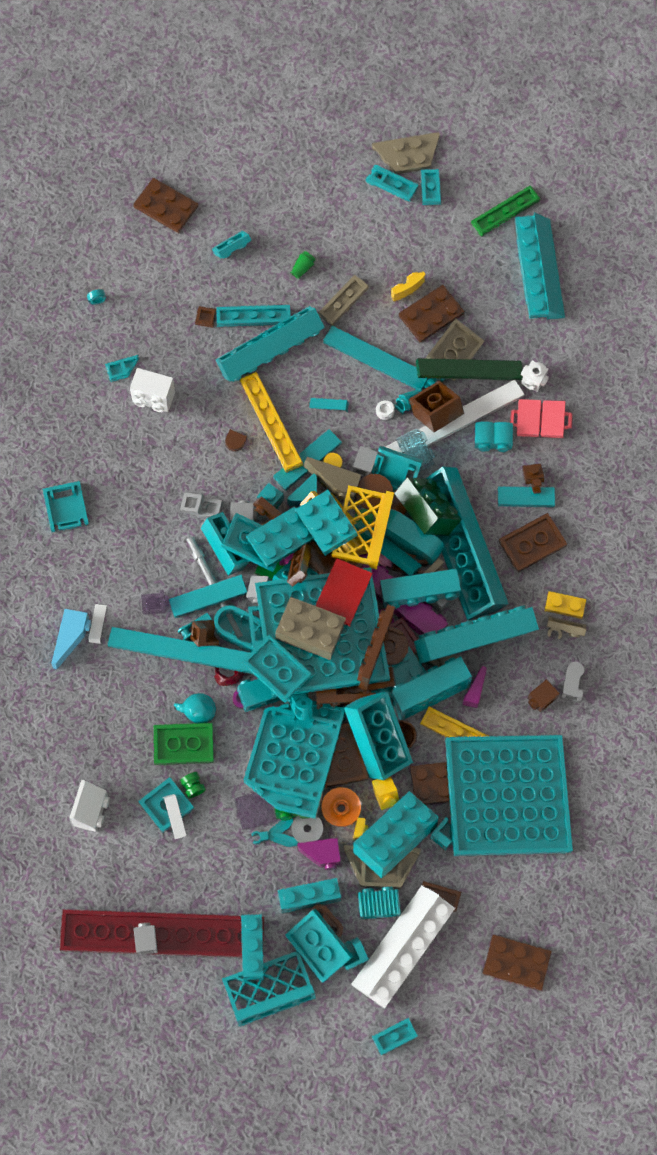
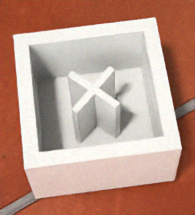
[130,368,175,412]

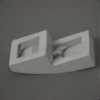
[180,493,224,518]

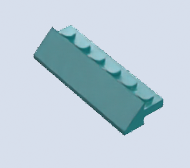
[515,212,565,320]

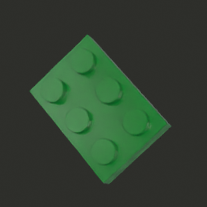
[153,723,214,765]

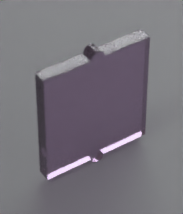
[235,793,276,830]

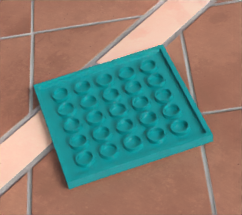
[255,567,390,697]
[445,735,573,856]

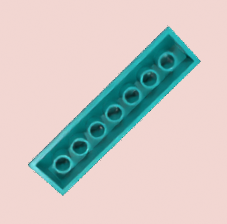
[425,466,509,620]

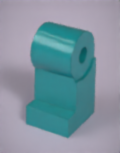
[288,692,313,720]

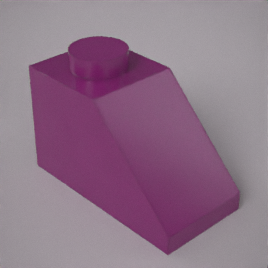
[298,838,341,870]

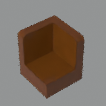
[191,620,219,647]

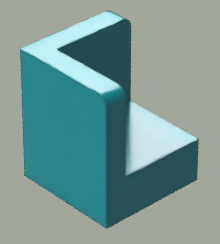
[430,817,453,851]
[343,937,369,970]

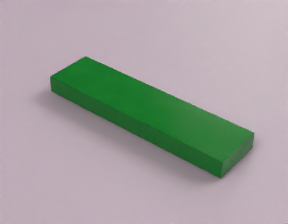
[471,186,541,237]

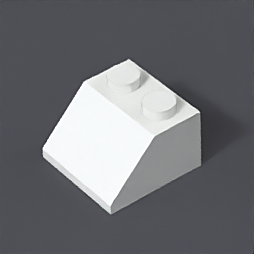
[70,780,110,832]

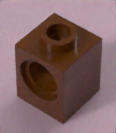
[527,679,560,713]

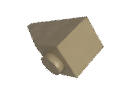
[303,457,361,501]

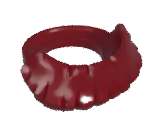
[214,667,245,686]

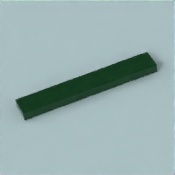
[416,358,523,380]

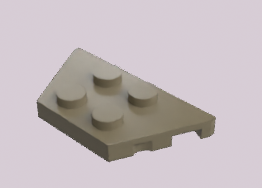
[372,132,440,174]
[344,845,421,889]

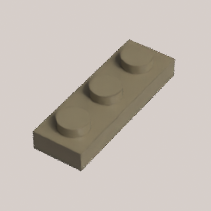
[319,275,368,326]

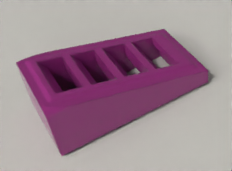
[462,666,487,708]

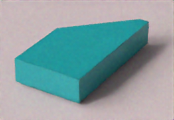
[105,355,139,382]

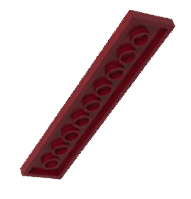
[60,909,265,958]

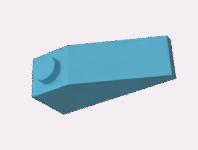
[51,609,91,669]

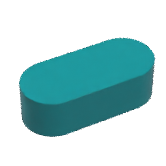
[384,509,445,565]
[214,605,263,653]

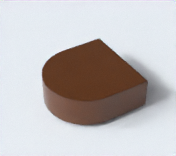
[225,429,247,452]

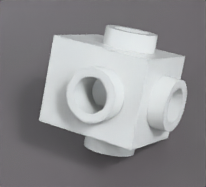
[521,361,549,392]

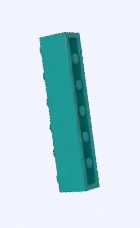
[215,306,325,382]

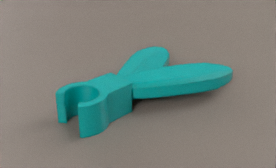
[251,818,298,847]

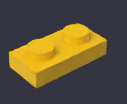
[544,591,586,619]

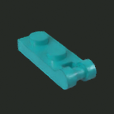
[365,165,418,202]

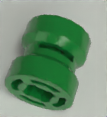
[180,772,206,799]

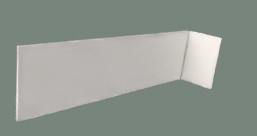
[89,604,107,643]
[163,794,186,839]

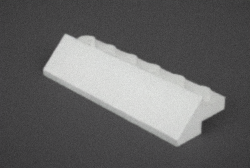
[351,886,455,1008]

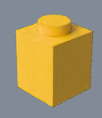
[371,776,399,810]

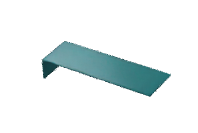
[309,398,349,413]

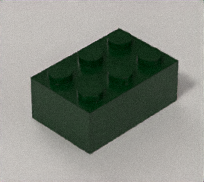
[394,477,462,536]

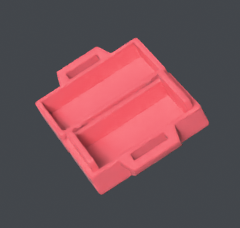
[510,399,572,438]

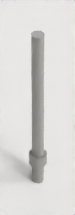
[187,537,243,638]

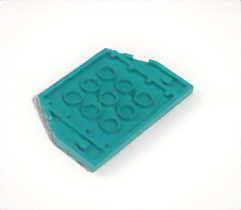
[243,701,345,819]

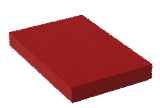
[315,559,373,626]

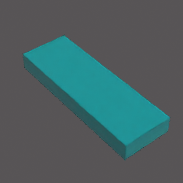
[498,486,555,507]

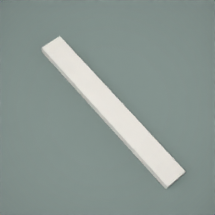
[386,380,524,456]

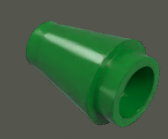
[290,251,316,279]

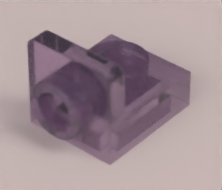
[141,590,169,615]

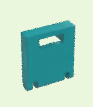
[371,446,423,491]
[43,481,89,532]

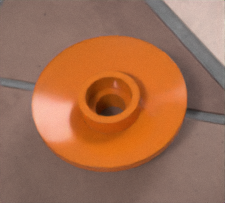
[322,787,361,827]

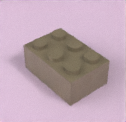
[275,597,346,660]

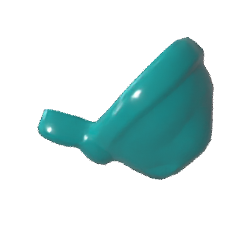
[174,693,216,723]

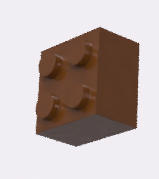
[409,381,464,433]

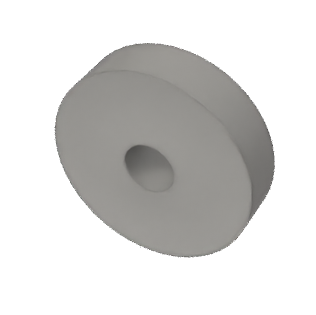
[291,816,323,843]

